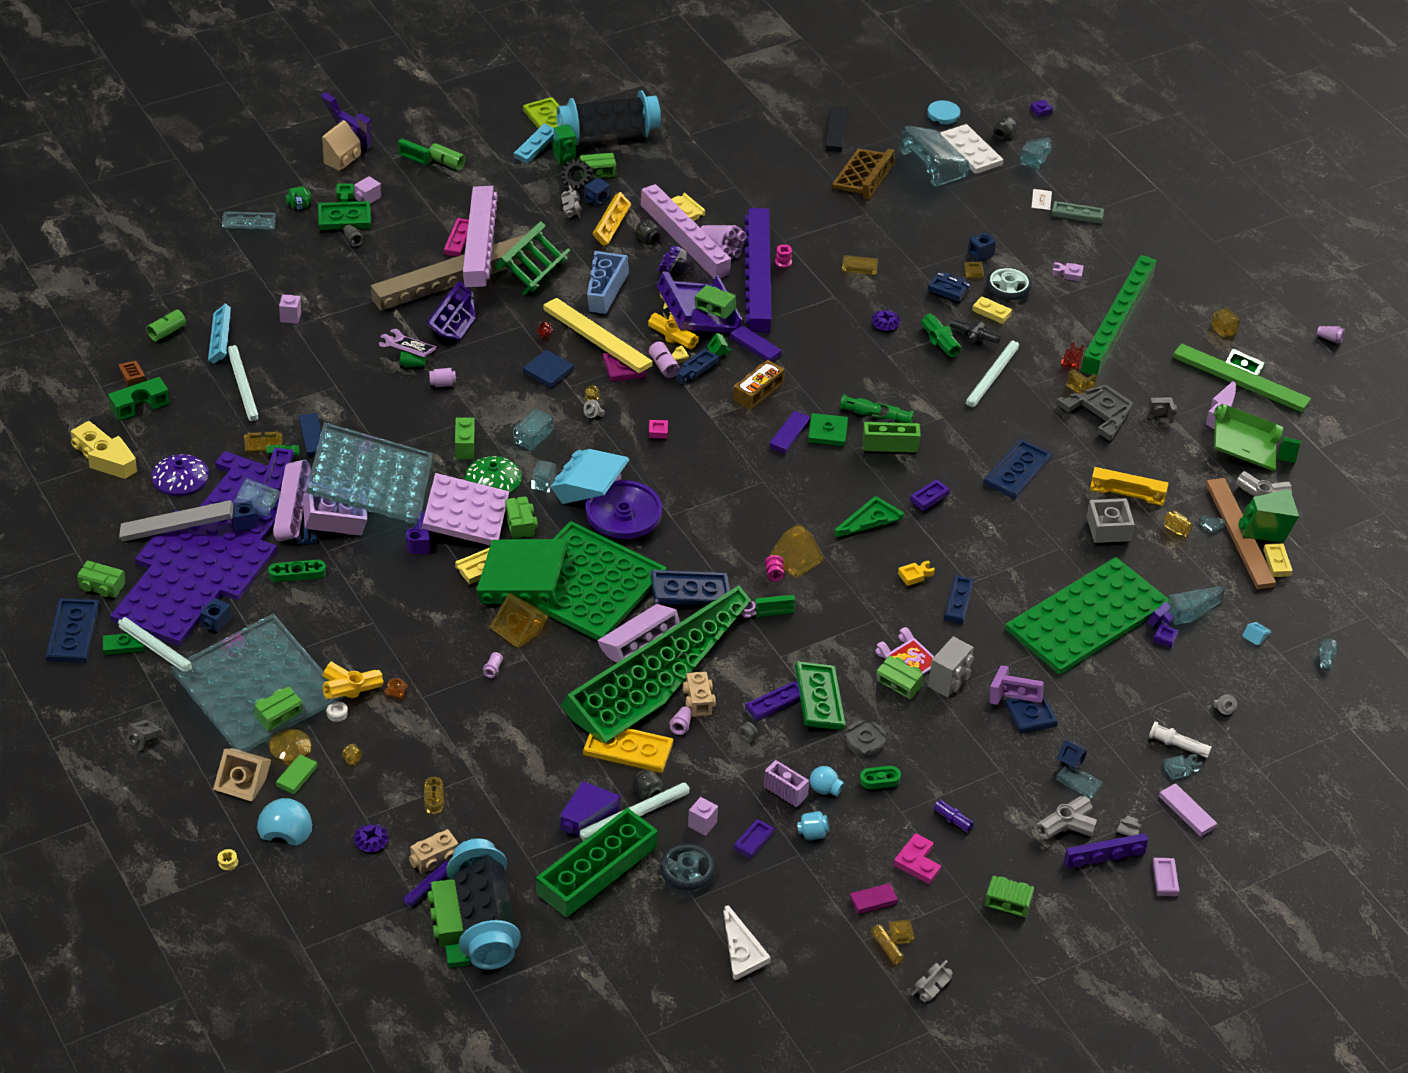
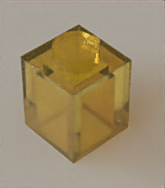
[1211,308,1240,338]

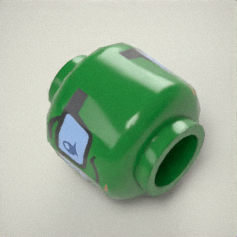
[285,186,311,210]

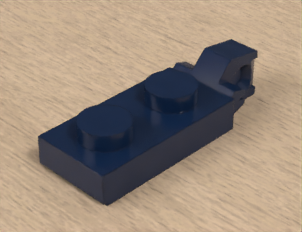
[677,349,719,384]

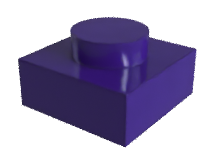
[1030,100,1053,117]

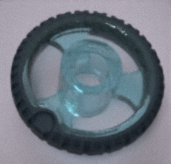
[660,843,716,891]

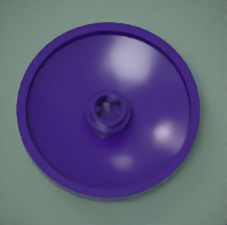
[586,480,662,539]

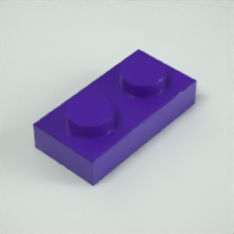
[910,479,950,511]

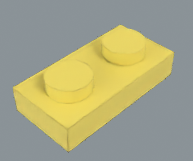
[972,296,1012,324]
[1264,544,1292,577]

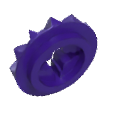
[872,309,900,331]
[354,822,388,852]

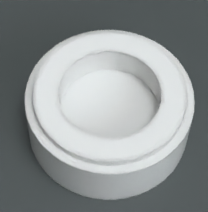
[327,702,348,722]

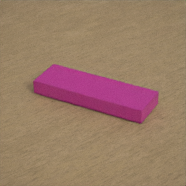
[444,218,469,257]

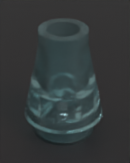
[1319,639,1339,669]

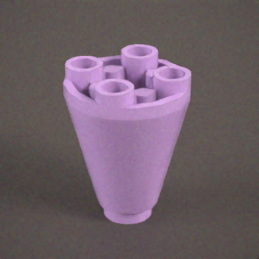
[701,225,746,259]

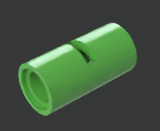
[430,143,465,170]
[146,310,186,342]

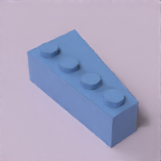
[587,251,629,314]

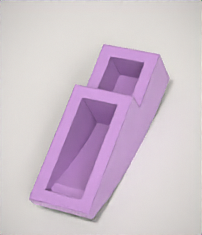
[1206,381,1236,429]

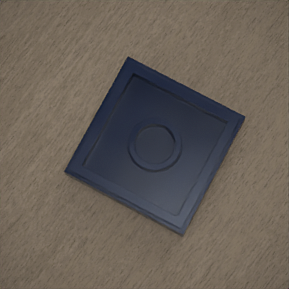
[523,350,574,388]
[1005,693,1058,734]

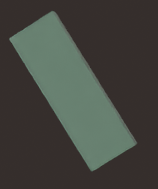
[1052,201,1104,224]

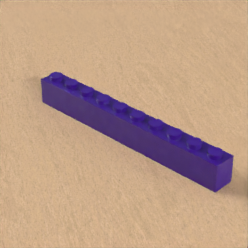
[745,208,771,333]

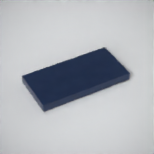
[983,439,1053,499]
[650,570,730,606]
[46,598,100,663]

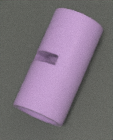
[649,342,680,378]

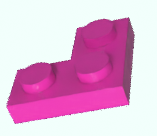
[893,833,941,884]

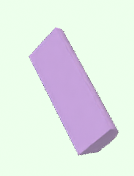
[597,604,680,663]

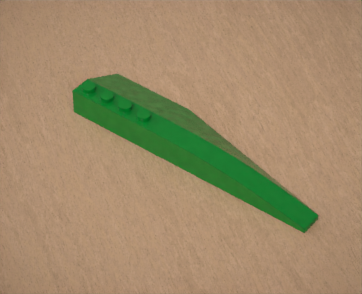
[560,585,751,744]

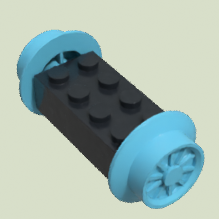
[557,90,661,145]
[447,839,521,969]

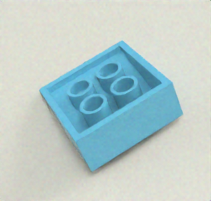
[551,449,629,504]

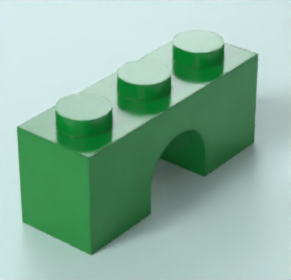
[108,377,170,421]

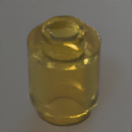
[1164,510,1193,536]

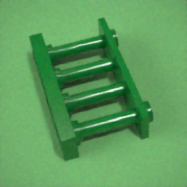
[495,221,570,296]

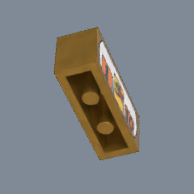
[733,360,785,410]

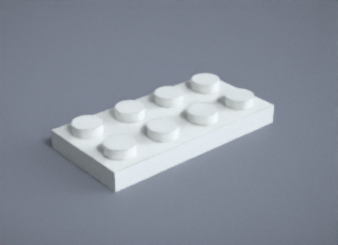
[939,124,1003,174]

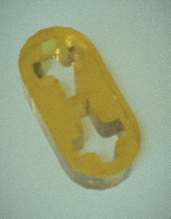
[424,777,444,814]

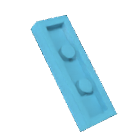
[514,124,554,164]

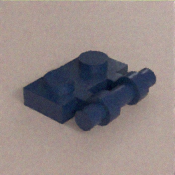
[927,271,971,302]

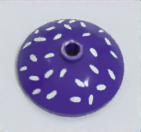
[151,454,209,496]

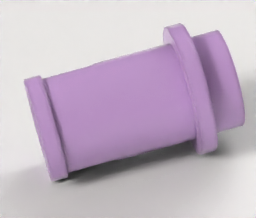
[483,652,503,678]

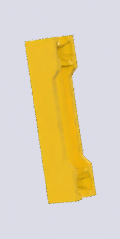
[1090,467,1168,506]

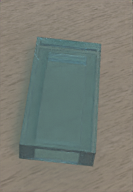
[1056,764,1103,799]

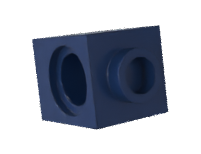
[584,178,611,207]
[968,232,996,261]
[230,500,260,532]
[200,598,232,633]
[1056,740,1089,768]

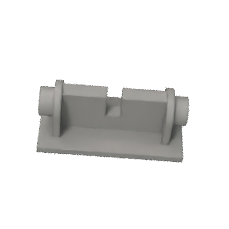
[561,185,582,219]
[911,960,953,1002]

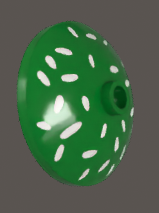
[465,456,522,494]

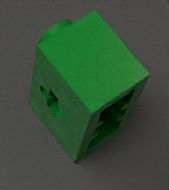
[553,124,576,166]

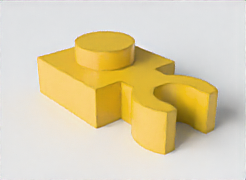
[898,561,935,586]

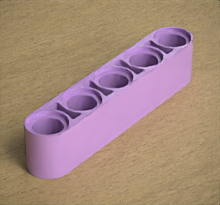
[273,460,311,541]

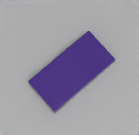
[733,819,775,859]

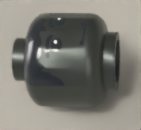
[993,116,1017,140]
[635,219,661,245]
[632,770,663,801]

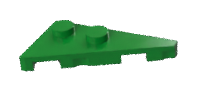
[834,496,904,537]

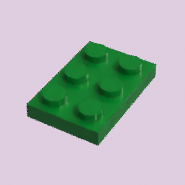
[318,201,371,230]

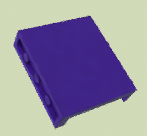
[657,272,742,333]

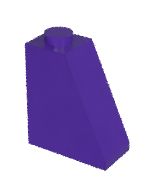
[560,781,620,837]

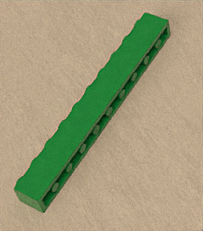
[1081,255,1157,377]

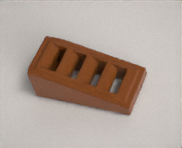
[118,361,146,387]

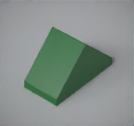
[1277,437,1301,463]

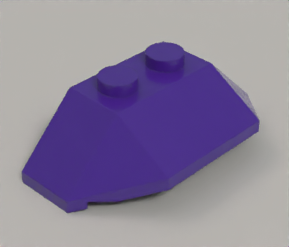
[426,281,476,340]

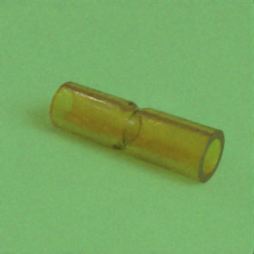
[871,924,904,965]

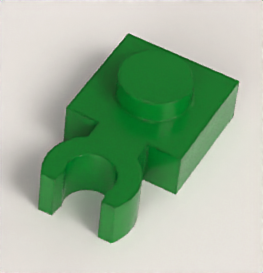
[266,445,300,457]

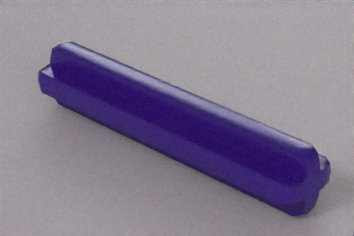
[403,861,449,907]

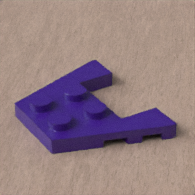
[321,92,372,149]

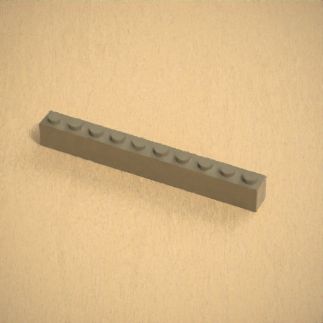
[371,234,537,311]

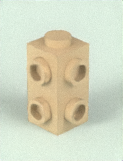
[683,672,716,717]
[409,829,459,874]

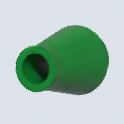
[399,351,426,367]

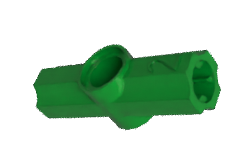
[921,313,961,358]

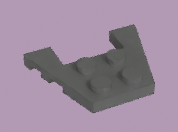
[1057,384,1133,441]

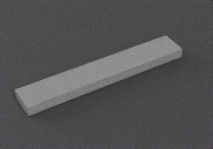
[119,500,233,542]

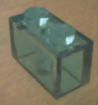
[513,408,553,451]

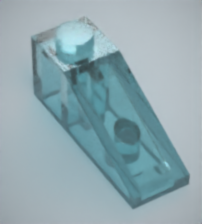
[1168,586,1225,625]

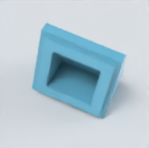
[1243,622,1271,645]

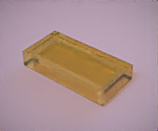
[842,255,878,274]

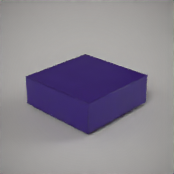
[1153,624,1179,648]

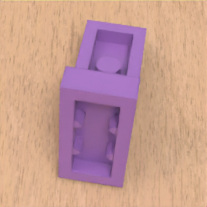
[990,665,1044,705]

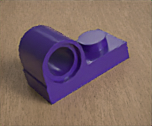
[406,513,430,554]

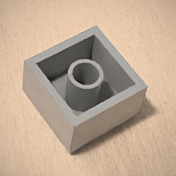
[1087,498,1135,543]
[928,637,974,697]

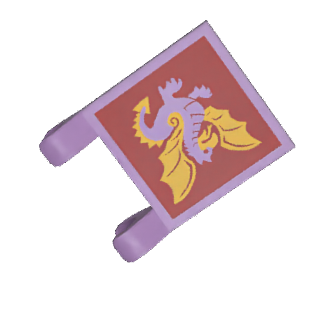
[875,627,934,675]

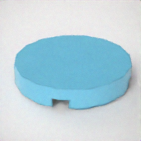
[928,101,960,125]

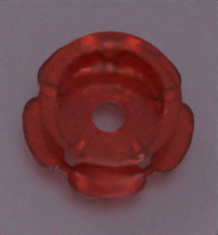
[536,321,553,338]

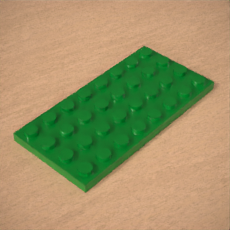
[1005,557,1171,675]

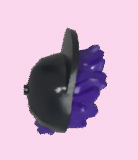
[657,246,690,277]

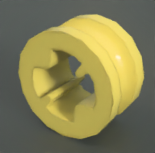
[217,849,238,870]

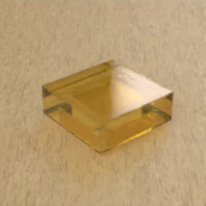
[964,262,984,278]

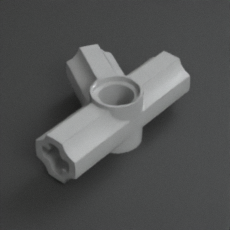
[1235,471,1292,497]
[1035,796,1097,840]

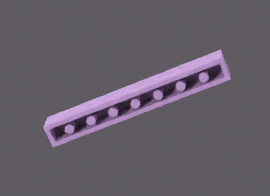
[641,184,731,279]

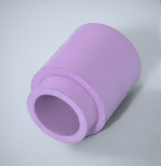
[429,368,456,387]

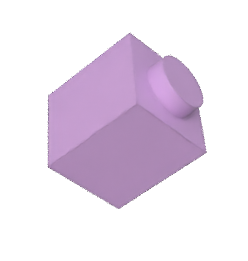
[354,176,381,203]
[279,295,301,324]
[688,797,718,836]

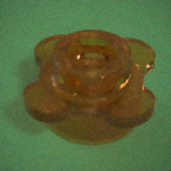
[385,678,408,698]

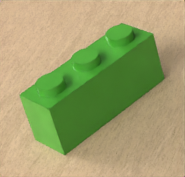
[862,422,920,452]
[428,879,463,947]

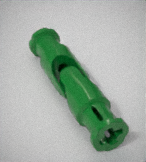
[840,394,914,423]

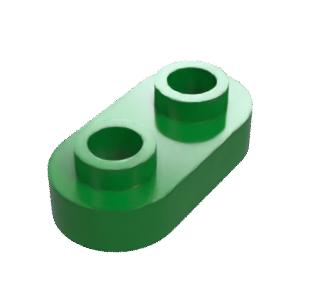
[860,766,901,789]

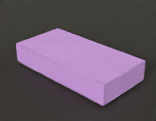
[1152,858,1179,896]

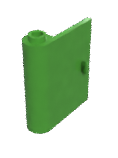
[1213,403,1283,471]

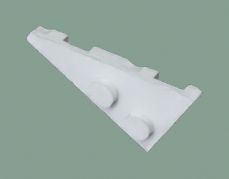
[723,905,771,980]

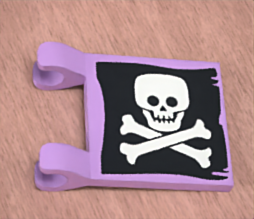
[379,329,436,357]

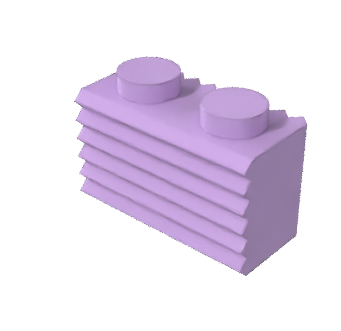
[764,760,810,807]

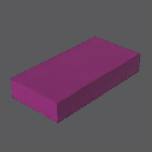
[850,883,898,914]

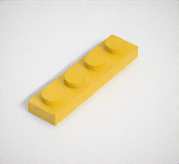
[592,192,631,246]

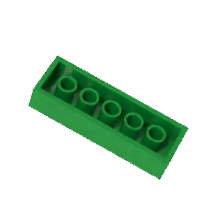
[536,807,658,918]

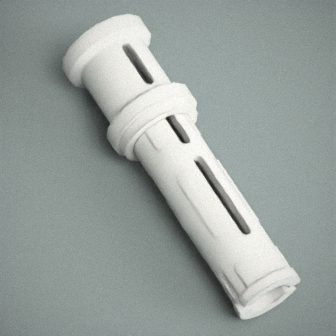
[1149,722,1212,759]

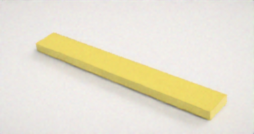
[543,298,653,373]

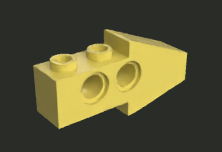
[71,421,137,479]

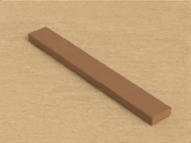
[1206,478,1276,589]

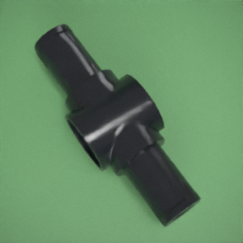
[949,318,1001,346]

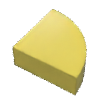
[672,346,689,364]

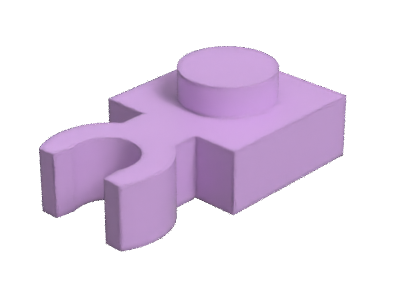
[1052,262,1084,282]

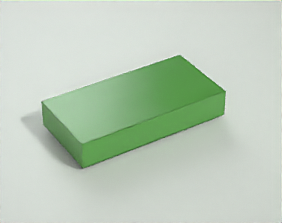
[276,755,318,794]

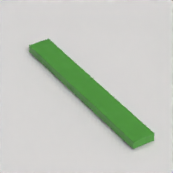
[1173,343,1311,413]

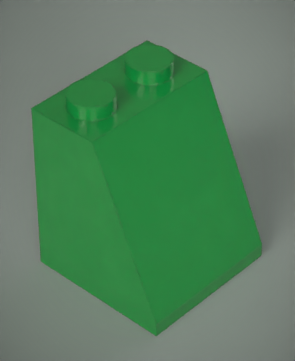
[1238,490,1299,543]

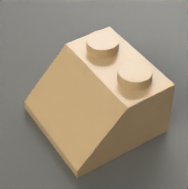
[322,120,361,171]
[213,748,271,801]

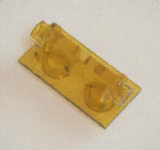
[244,431,283,451]

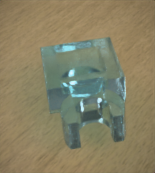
[1163,754,1203,780]

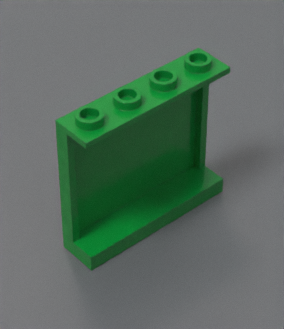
[476,539,570,604]

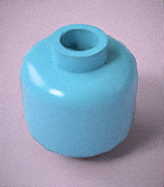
[797,811,829,841]

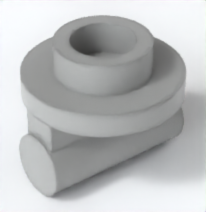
[584,400,605,418]
[1213,695,1237,715]
[1117,816,1141,836]

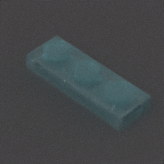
[222,212,276,229]

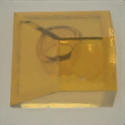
[770,524,824,578]
[489,593,549,648]

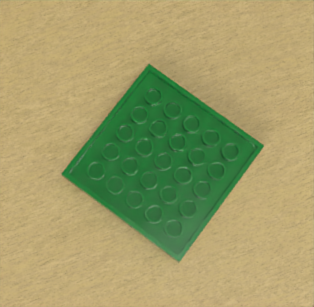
[526,521,667,640]

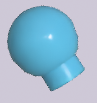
[810,766,844,797]

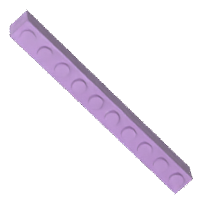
[463,186,498,287]

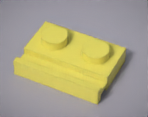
[671,193,706,221]
[455,548,489,585]

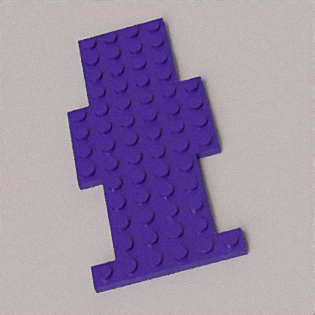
[110,451,324,646]

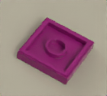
[602,349,646,382]

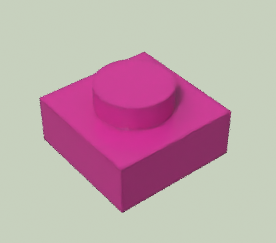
[649,420,668,438]

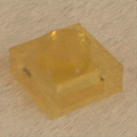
[888,919,914,944]

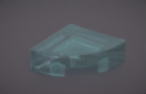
[1198,516,1226,533]

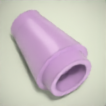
[1317,326,1345,344]
[669,707,692,735]

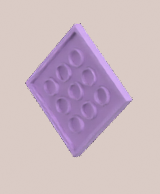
[422,473,509,545]

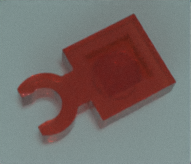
[1061,342,1084,369]

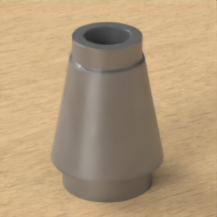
[343,225,363,246]

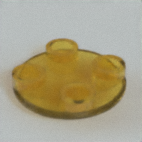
[269,729,311,765]

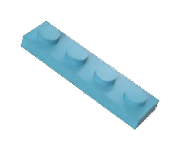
[208,304,231,364]

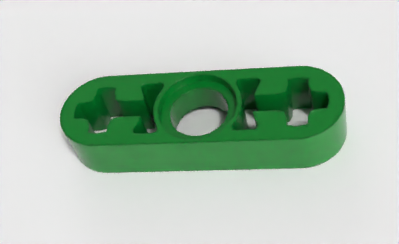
[268,560,326,582]

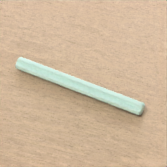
[966,340,1019,407]
[227,345,258,421]
[118,617,192,672]
[580,782,689,841]

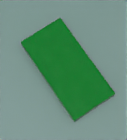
[795,661,846,730]

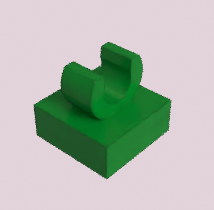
[707,333,731,358]

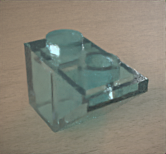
[1020,137,1052,169]

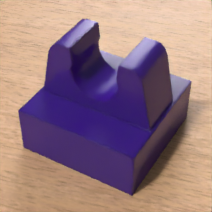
[1147,602,1174,627]

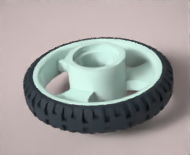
[986,267,1032,300]

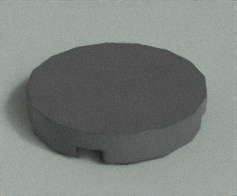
[845,721,886,756]

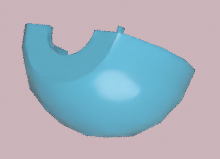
[257,798,312,846]

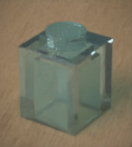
[532,460,556,492]

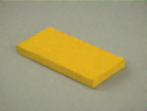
[583,728,673,773]

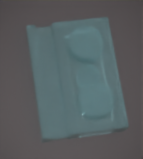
[233,478,281,517]

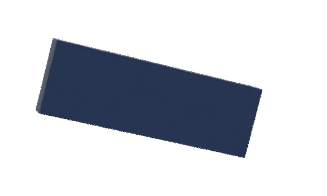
[299,413,326,457]
[944,575,974,624]

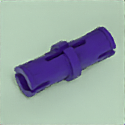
[933,799,974,833]

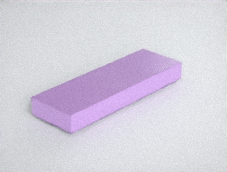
[1159,783,1217,837]

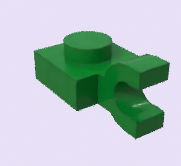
[336,184,354,202]

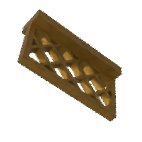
[832,149,895,200]

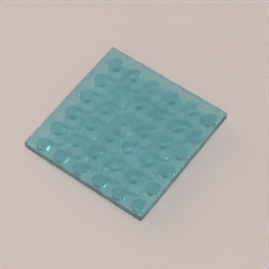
[305,422,433,524]
[171,613,343,752]

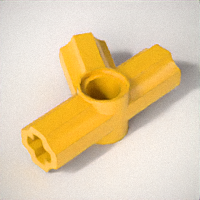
[648,313,699,350]
[322,662,384,699]

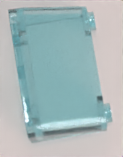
[899,126,970,187]

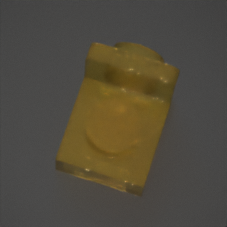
[1066,369,1097,394]

